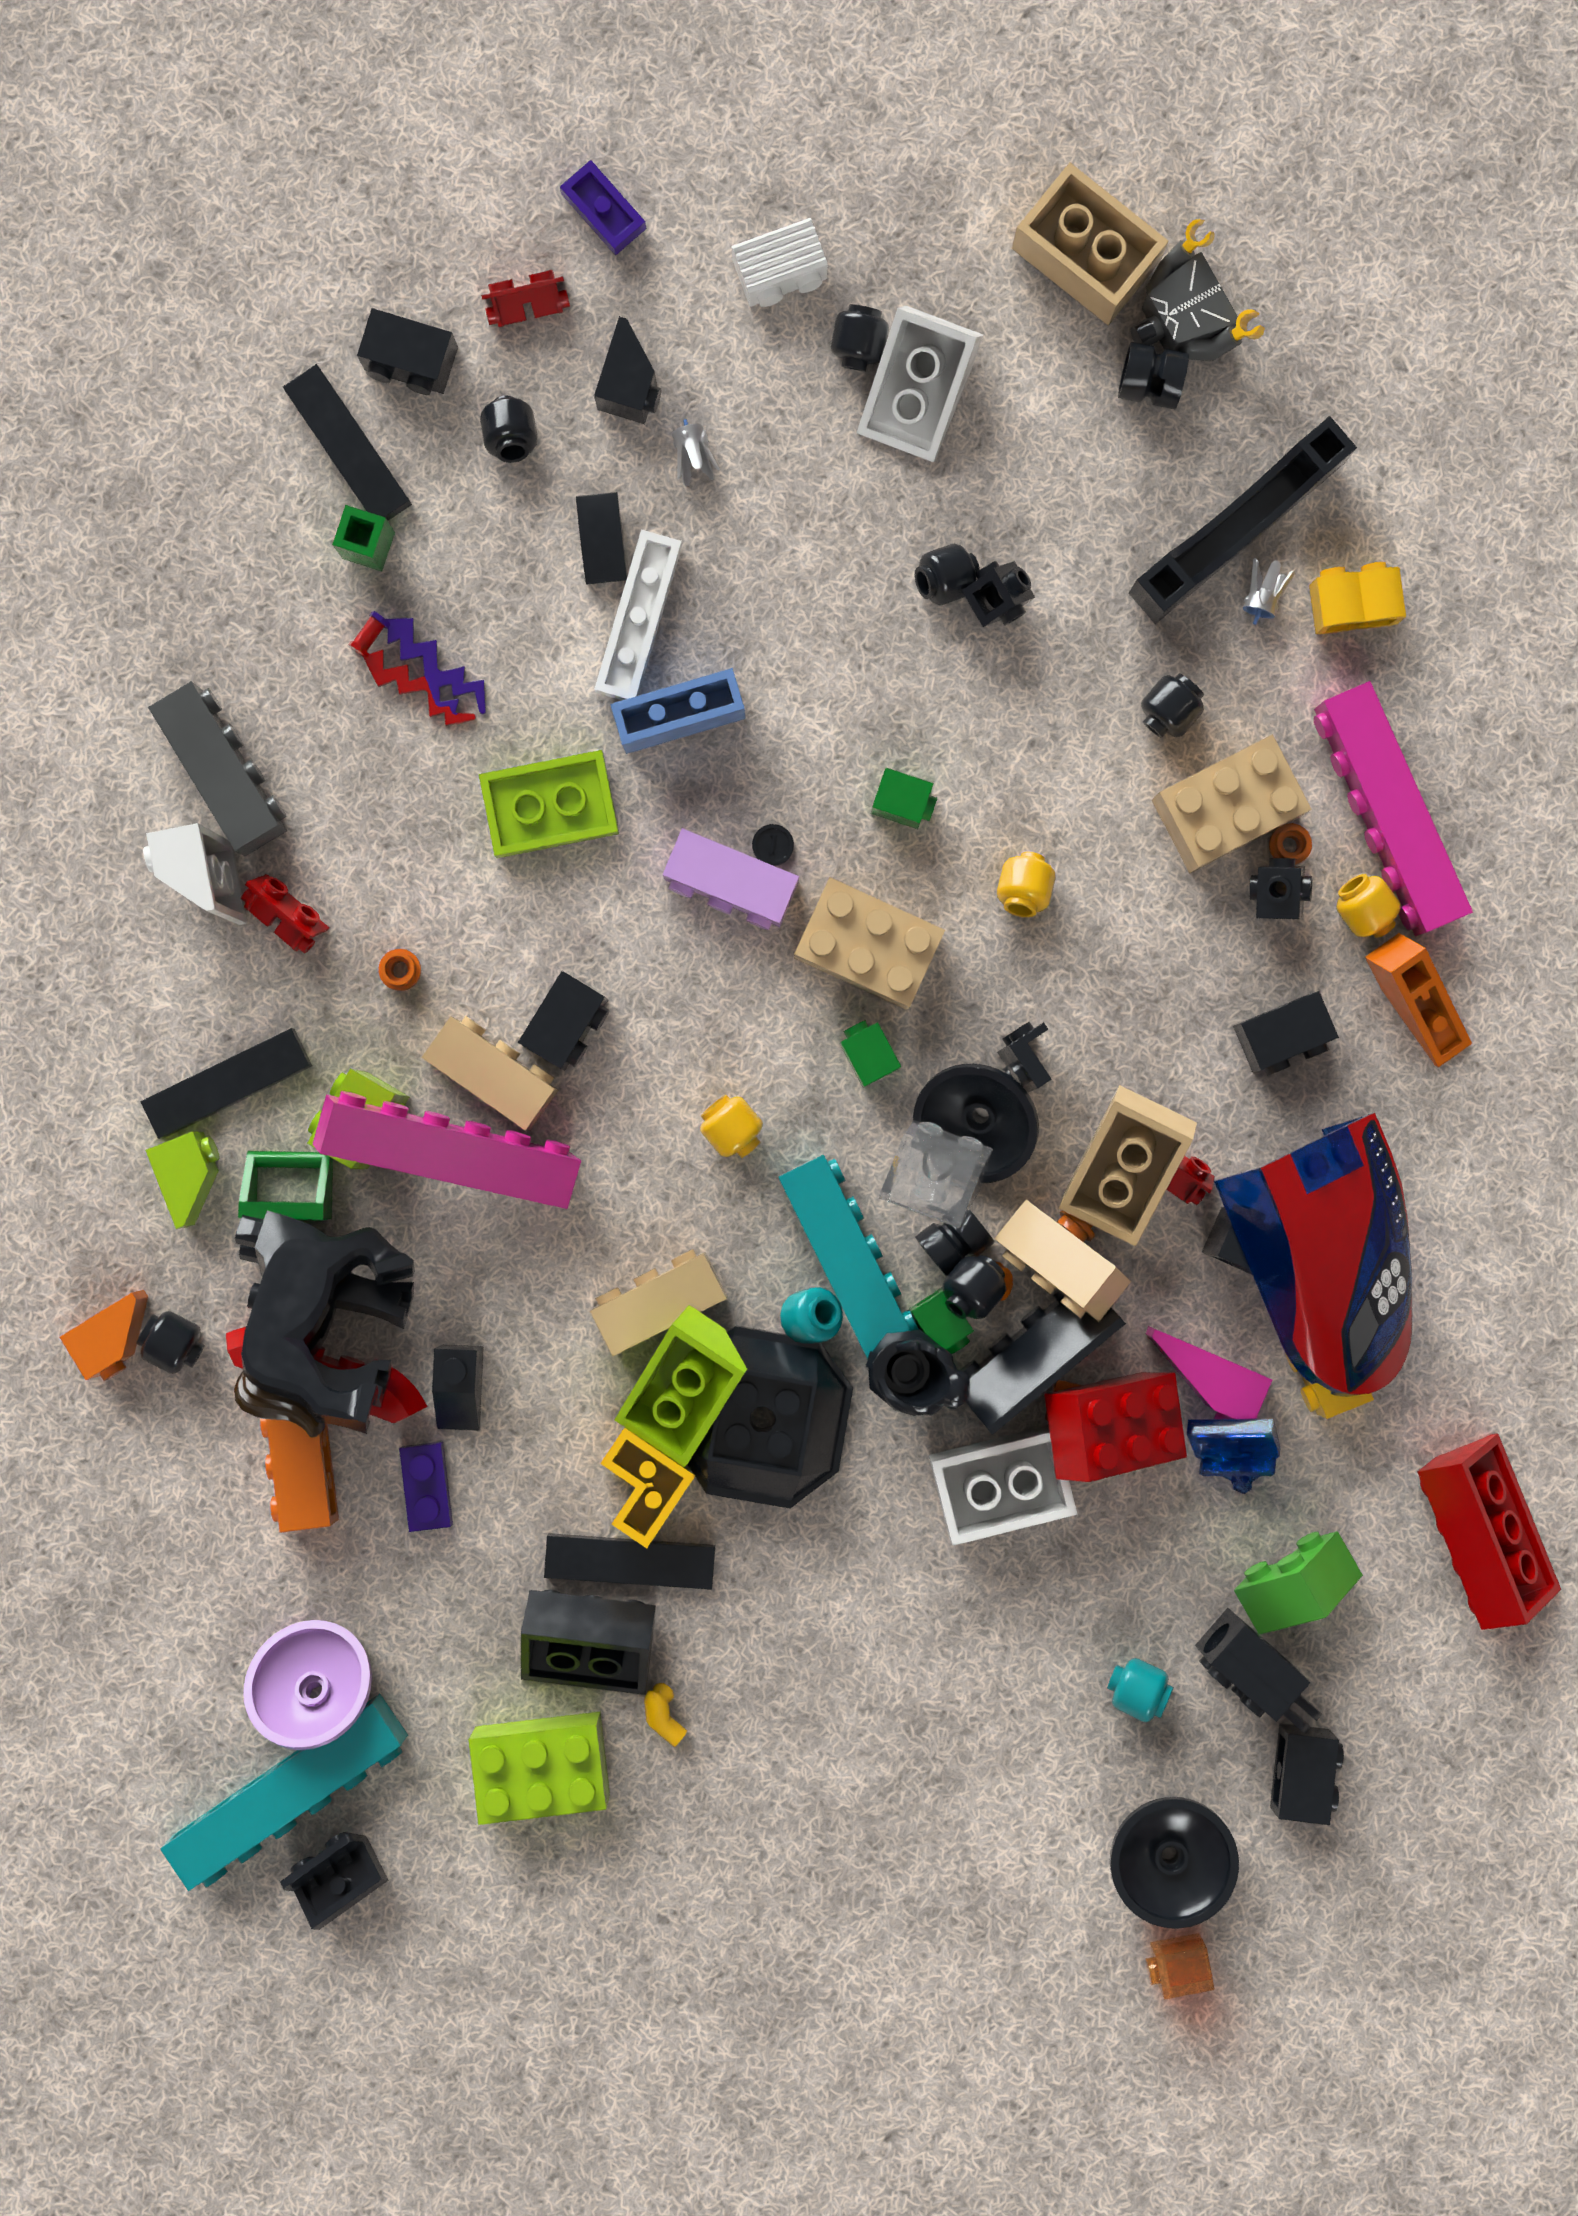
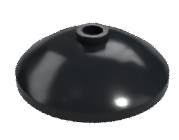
[913,1063,1039,1183]
[1110,1797,1239,1929]

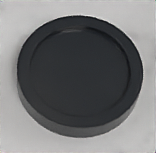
[752,824,794,866]

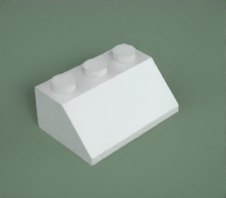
[144,823,247,925]

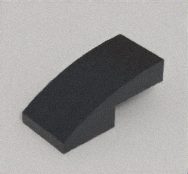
[576,492,627,585]

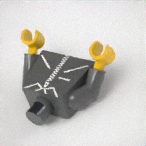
[1130,219,1265,361]

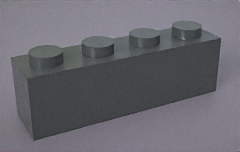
[148,681,287,857]

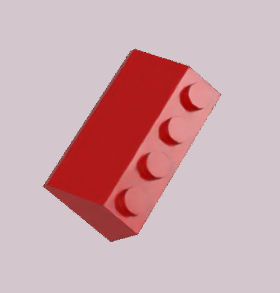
[1417,1433,1561,1630]

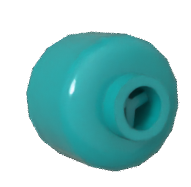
[780,1287,843,1344]
[1107,1658,1174,1722]

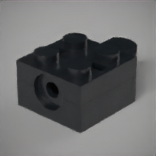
[1195,1608,1322,1734]

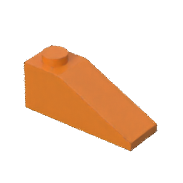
[1365,933,1472,1068]

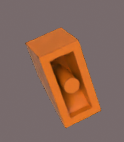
[59,1290,148,1381]

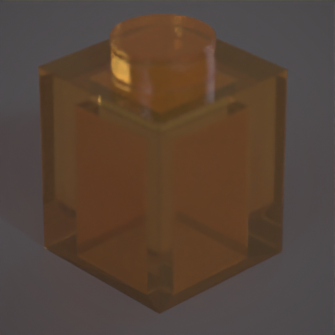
[1145,1933,1215,2000]

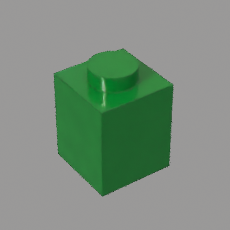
[332,505,395,572]
[871,768,937,830]
[840,1020,901,1088]
[909,1287,974,1354]

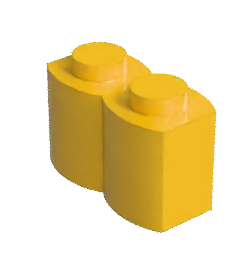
[1309,562,1406,634]

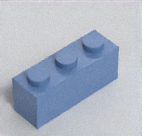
[610,668,746,754]

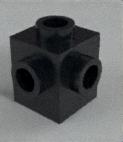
[962,561,1036,627]
[1250,858,1312,919]

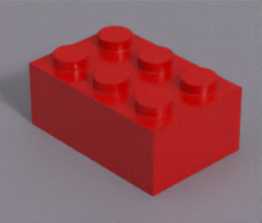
[1044,1372,1187,1482]

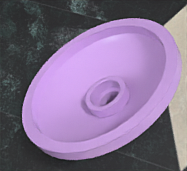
[244,1620,372,1750]

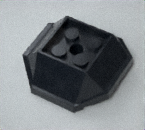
[687,1325,853,1509]

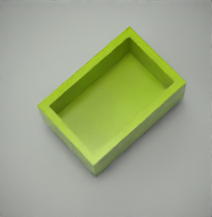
[468,1711,610,1825]

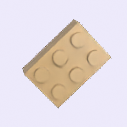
[1012,162,1169,326]
[1152,734,1312,874]
[794,877,945,1010]
[1058,1085,1197,1246]

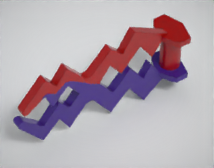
[348,611,486,726]

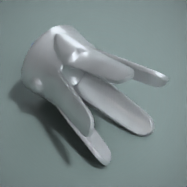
[672,419,720,486]
[1243,558,1296,625]

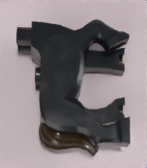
[234,1210,415,1438]

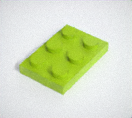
[479,750,619,858]

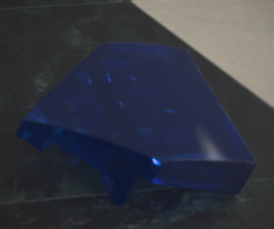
[1187,1419,1281,1494]

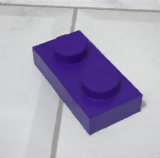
[560,160,647,256]
[399,1441,453,1532]

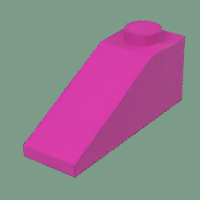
[1145,1326,1272,1429]

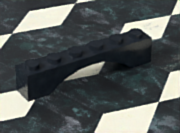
[1129,416,1357,625]

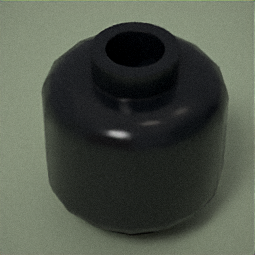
[831,304,889,372]
[480,395,537,463]
[914,543,980,606]
[1141,673,1204,738]
[942,1255,1006,1319]
[136,1311,205,1374]

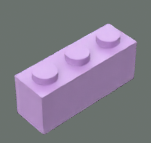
[663,828,799,930]

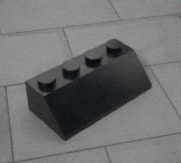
[961,1290,1126,1435]

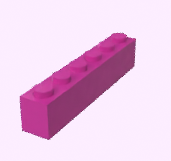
[1314,681,1473,937]
[312,1091,581,1209]

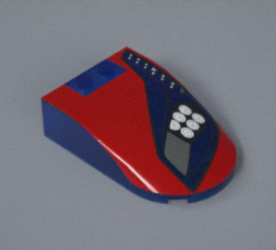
[1214,1112,1412,1397]

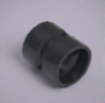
[1118,342,1189,410]
[915,1200,995,1277]

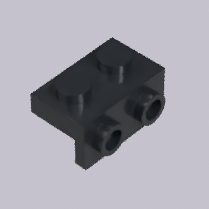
[997,1021,1052,1093]
[280,1832,389,1930]

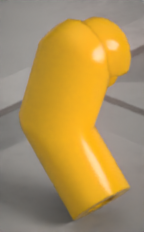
[644,1683,687,1747]

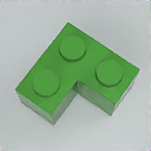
[1234,1531,1363,1635]

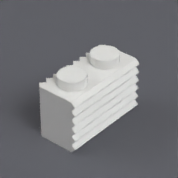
[732,218,828,307]

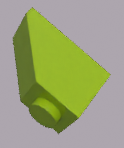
[145,1131,220,1229]

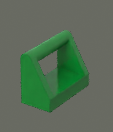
[238,1151,333,1220]

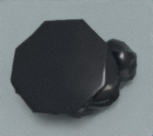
[866,1329,970,1416]

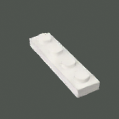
[594,529,682,700]

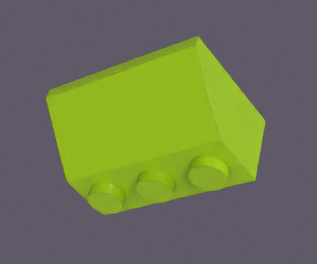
[614,1305,747,1468]

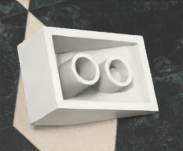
[857,306,983,462]

